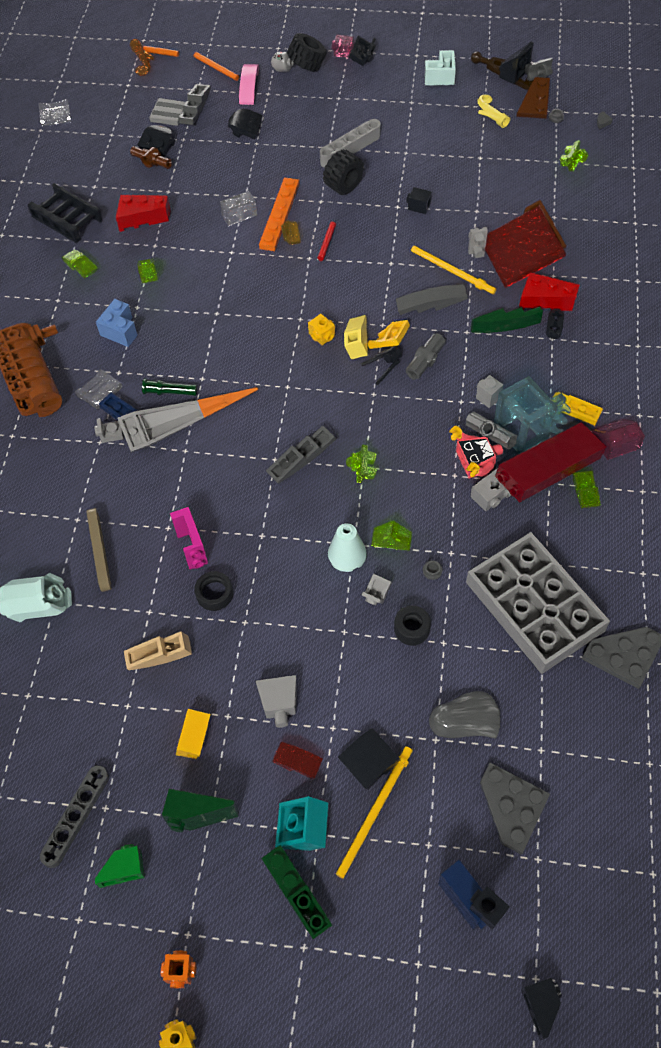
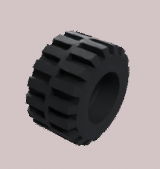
[287,33,327,71]
[323,149,364,195]

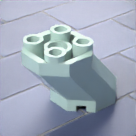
[0,573,72,622]

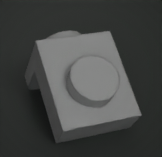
[362,574,392,606]

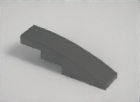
[179,84,210,125]
[396,284,468,315]
[266,425,336,484]

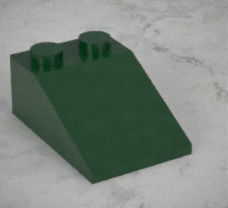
[162,789,239,832]

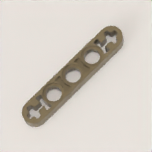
[86,508,112,592]

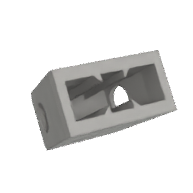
[256,675,297,728]

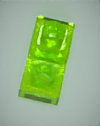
[62,249,98,279]
[572,471,601,508]

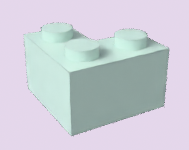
[424,50,456,86]

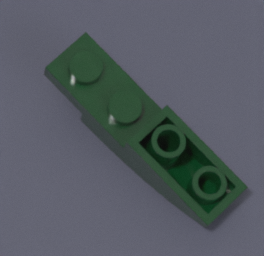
[261,845,332,939]

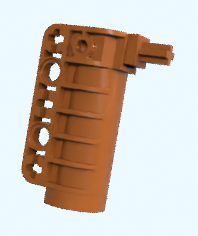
[0,323,62,417]

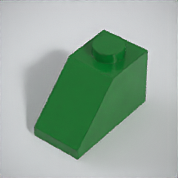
[95,844,145,888]

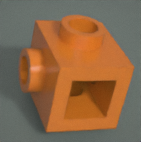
[161,951,196,988]

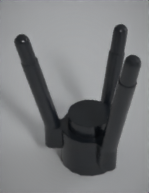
[361,346,402,385]

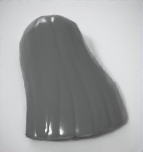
[429,691,500,739]

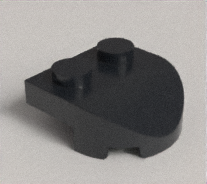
[228,108,262,139]
[137,125,175,156]

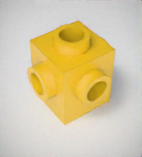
[308,314,335,345]
[159,1019,196,1048]

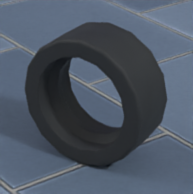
[194,571,233,611]

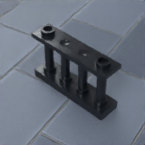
[27,183,103,244]

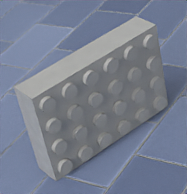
[466,532,610,674]

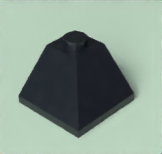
[499,41,534,84]

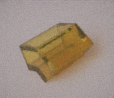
[281,220,300,245]

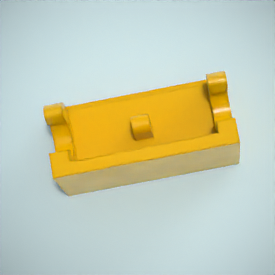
[176,709,210,759]

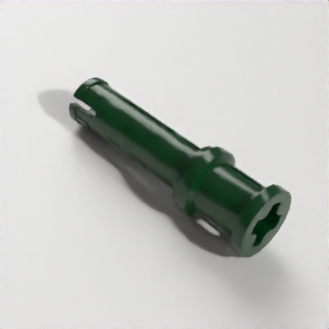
[142,378,197,396]

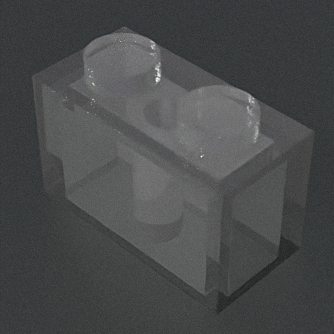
[220,191,257,226]

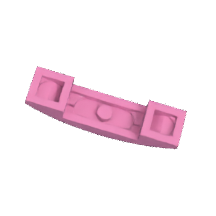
[239,64,259,105]

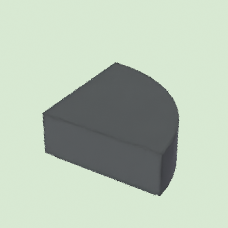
[597,111,613,129]

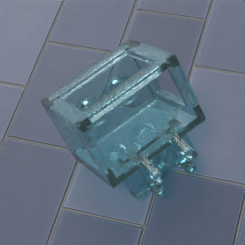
[494,376,571,454]

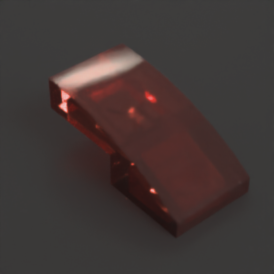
[272,742,323,779]

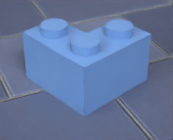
[96,299,137,347]

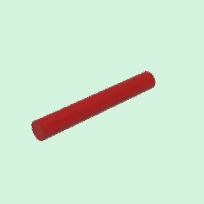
[317,222,336,261]

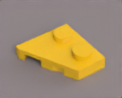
[367,320,410,349]

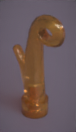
[129,39,154,76]

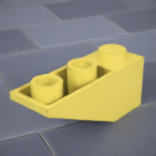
[344,315,368,359]

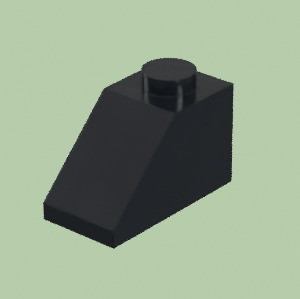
[521,978,562,1041]

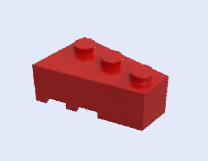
[116,195,170,232]
[519,272,580,311]

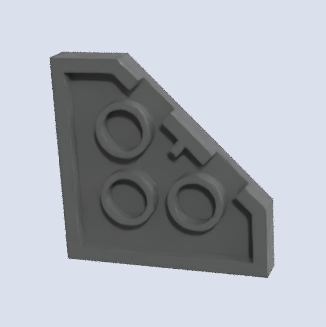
[582,627,661,689]
[480,763,550,855]

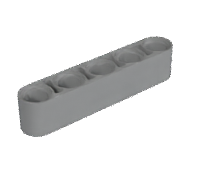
[320,119,381,168]

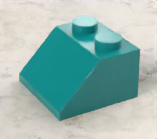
[275,796,328,850]

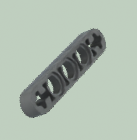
[40,765,109,868]

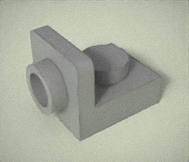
[94,418,123,443]

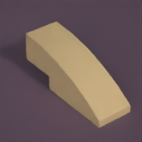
[124,631,192,670]

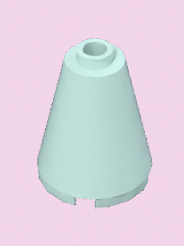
[328,523,367,572]

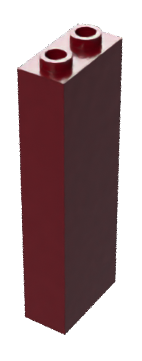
[495,422,606,503]

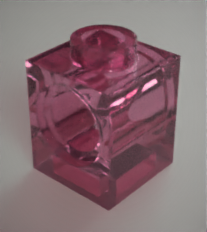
[332,35,354,58]

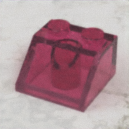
[590,419,645,460]

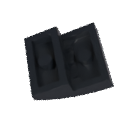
[338,728,401,790]

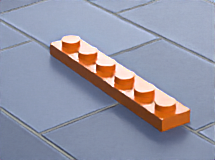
[259,177,299,251]

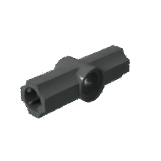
[406,333,446,380]
[466,411,517,450]

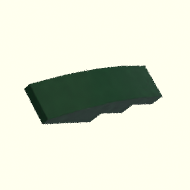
[471,307,543,333]

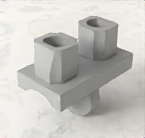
[468,227,488,258]

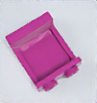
[170,507,208,569]

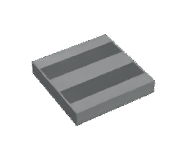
[149,98,186,126]

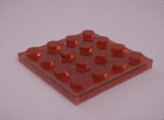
[485,206,566,288]

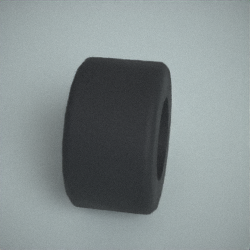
[394,605,431,646]

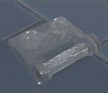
[38,99,71,126]
[75,369,122,410]

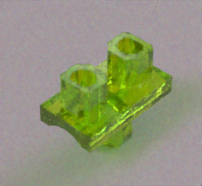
[560,140,588,171]
[346,444,376,483]

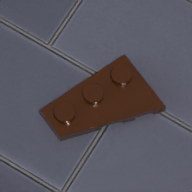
[516,77,550,119]

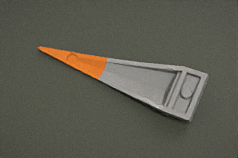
[118,387,258,453]

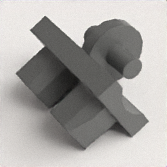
[525,58,553,81]

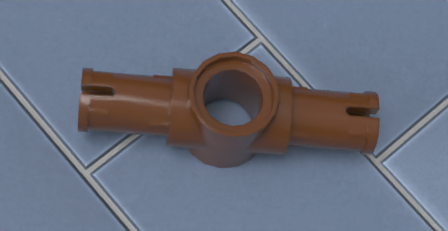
[130,146,172,169]

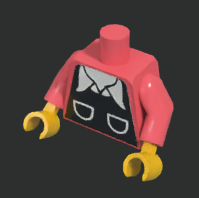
[449,426,503,479]

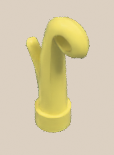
[477,95,510,128]

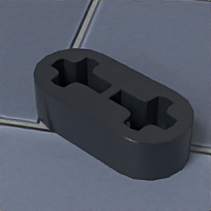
[546,309,564,339]

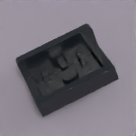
[348,36,376,66]

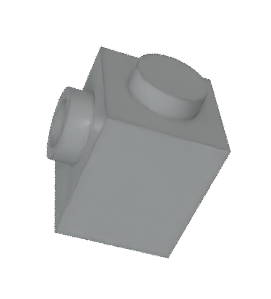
[476,375,503,408]

